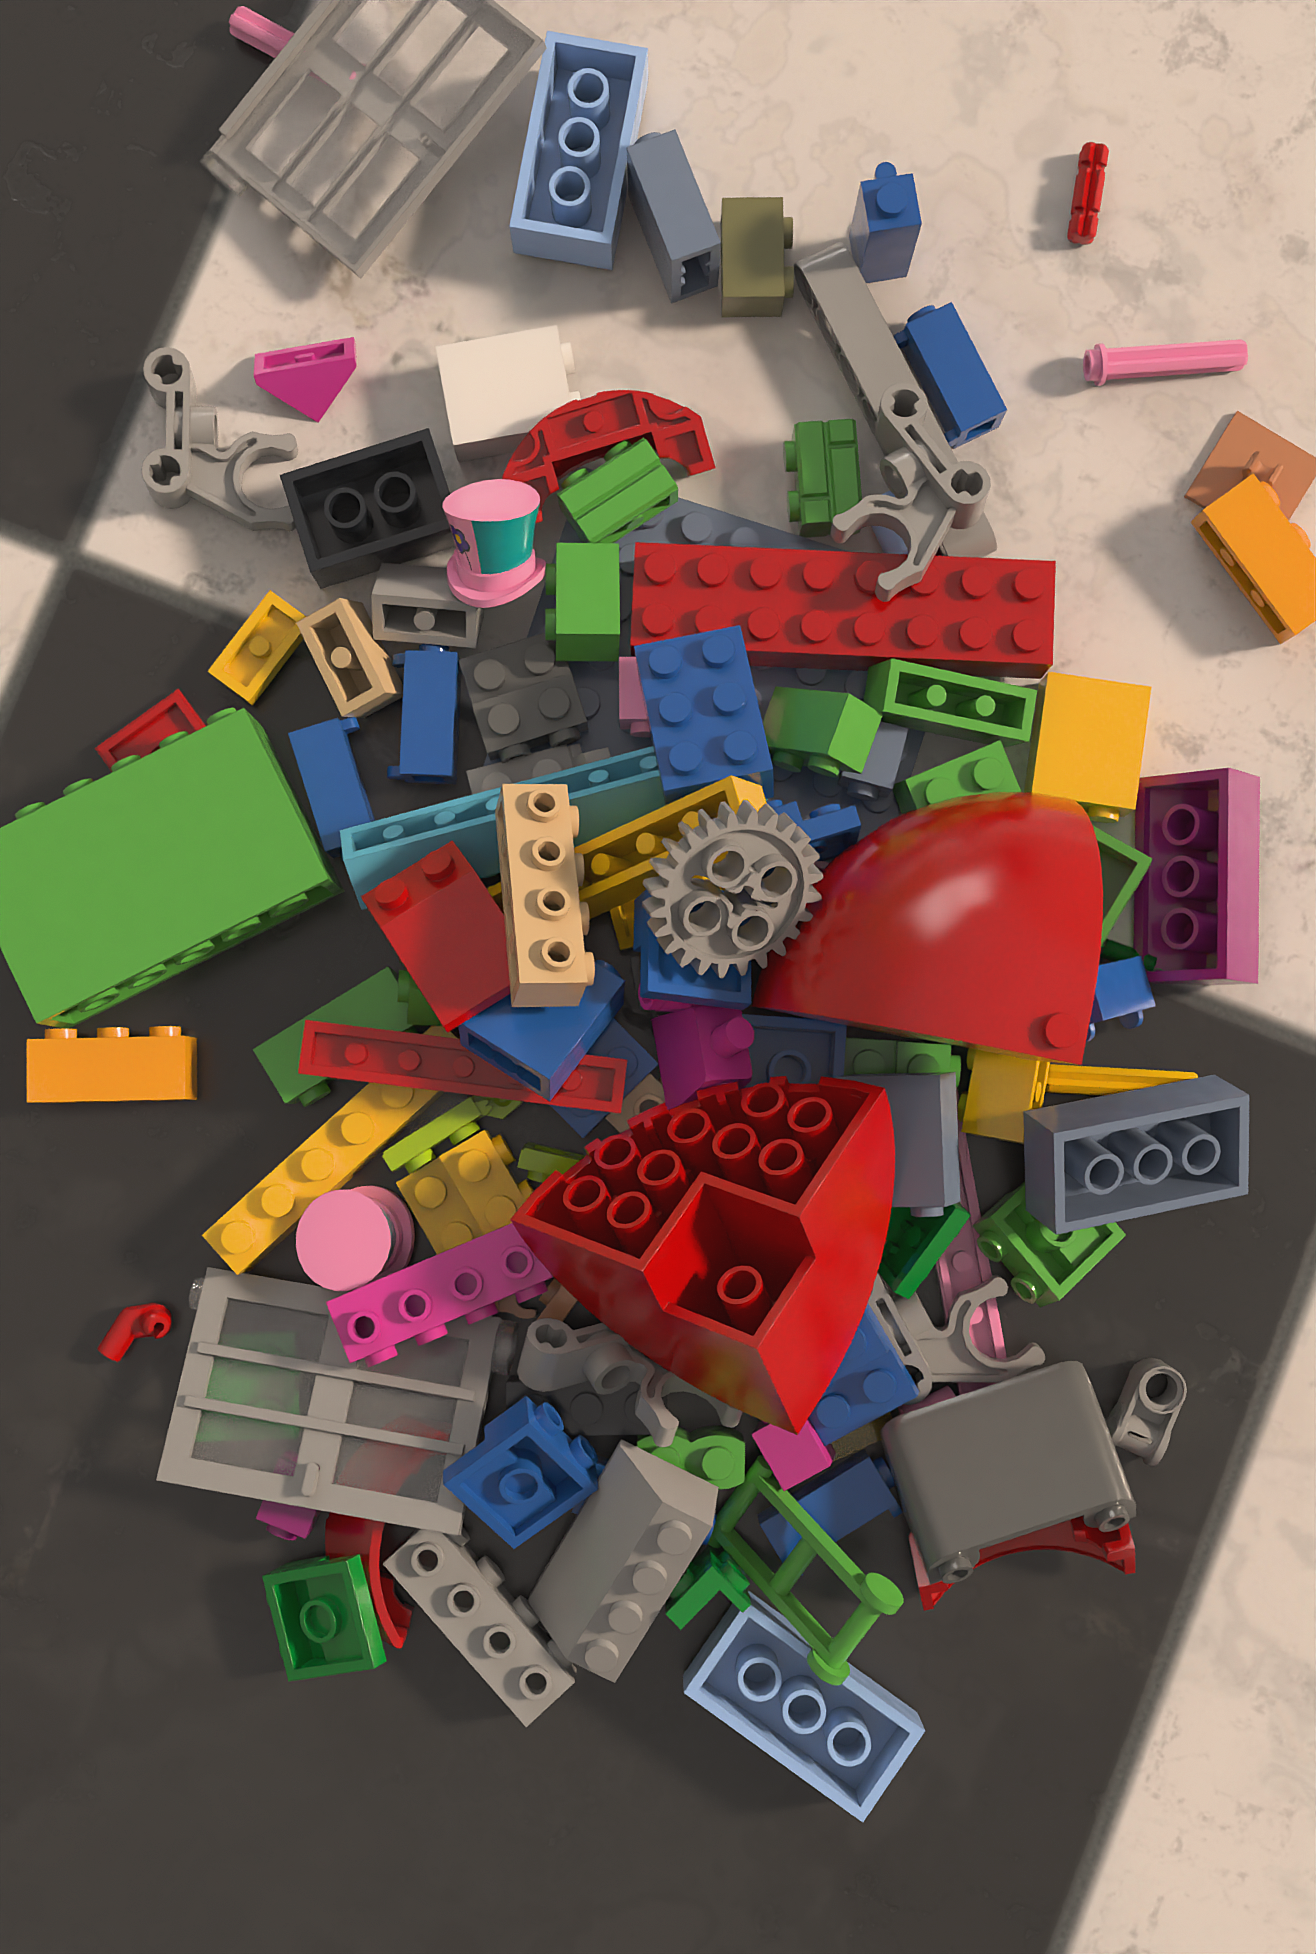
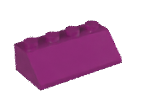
[1134,768,1260,985]

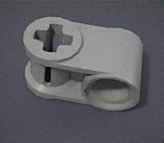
[1106,1358,1187,1467]

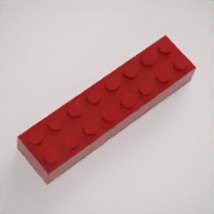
[630,542,1056,679]

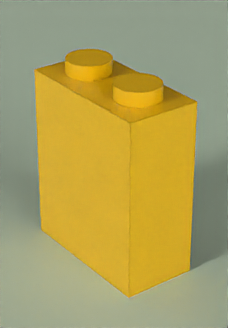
[1024,672,1152,823]

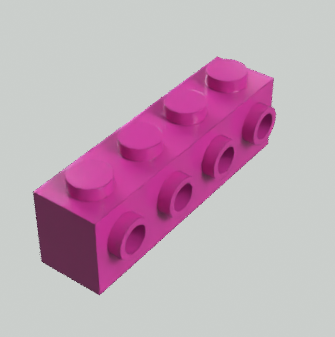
[326,1223,553,1368]

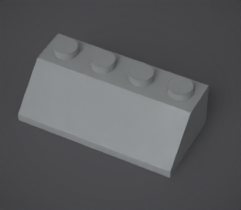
[527,1439,719,1683]

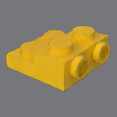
[396,1130,534,1255]

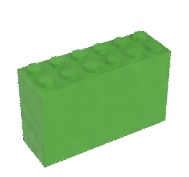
[0,708,345,1029]

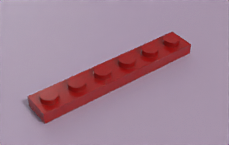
[298,1020,628,1114]

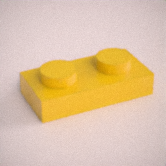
[208,590,306,706]

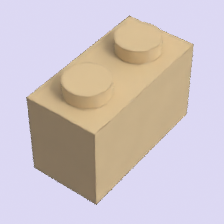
[296,598,403,718]

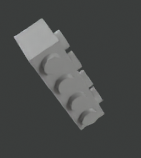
[383,1526,577,1727]

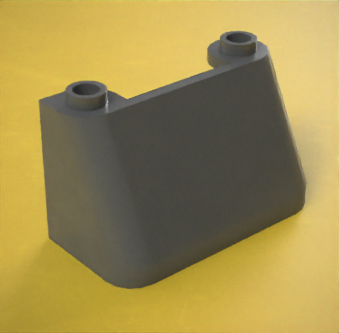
[880,1361,1136,1585]

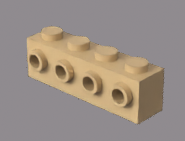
[495,784,595,1007]

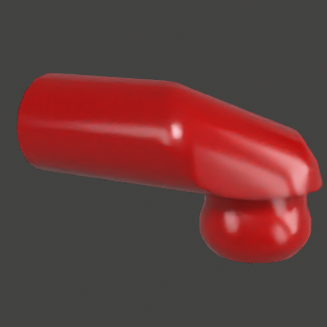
[97,1303,172,1362]

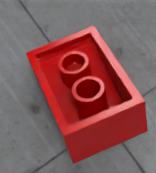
[360,840,510,1033]

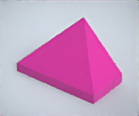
[253,337,357,423]

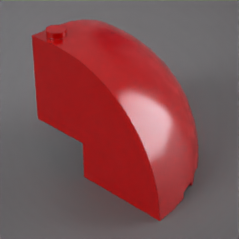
[752,792,1103,1065]
[510,1076,895,1435]

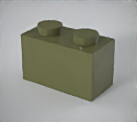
[720,197,794,317]

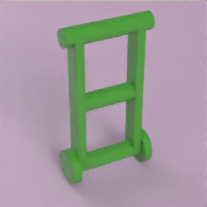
[708,1455,904,1686]

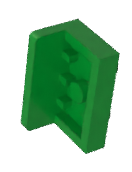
[878,1202,971,1299]
[665,1545,751,1630]

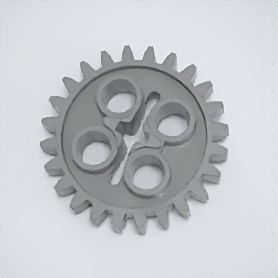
[642,800,823,978]

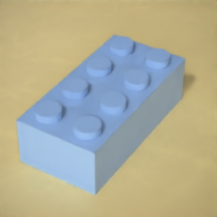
[509,31,648,270]
[683,1591,925,1822]

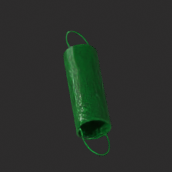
[1100,938,1165,971]

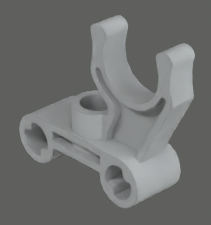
[141,347,298,532]
[830,383,991,602]
[868,1272,1045,1405]
[517,1318,743,1447]

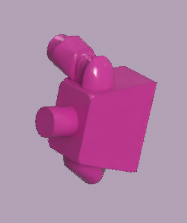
[638,985,754,1110]

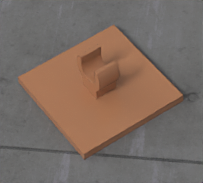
[1184,411,1316,521]

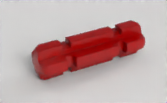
[1067,142,1109,245]

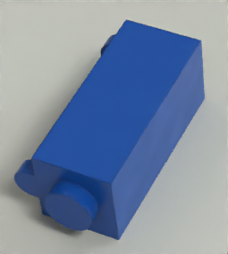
[849,162,922,283]
[893,302,1007,449]
[387,644,462,784]
[288,717,375,862]
[1086,956,1156,1042]
[757,1449,903,1576]

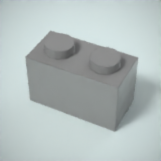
[371,563,484,648]

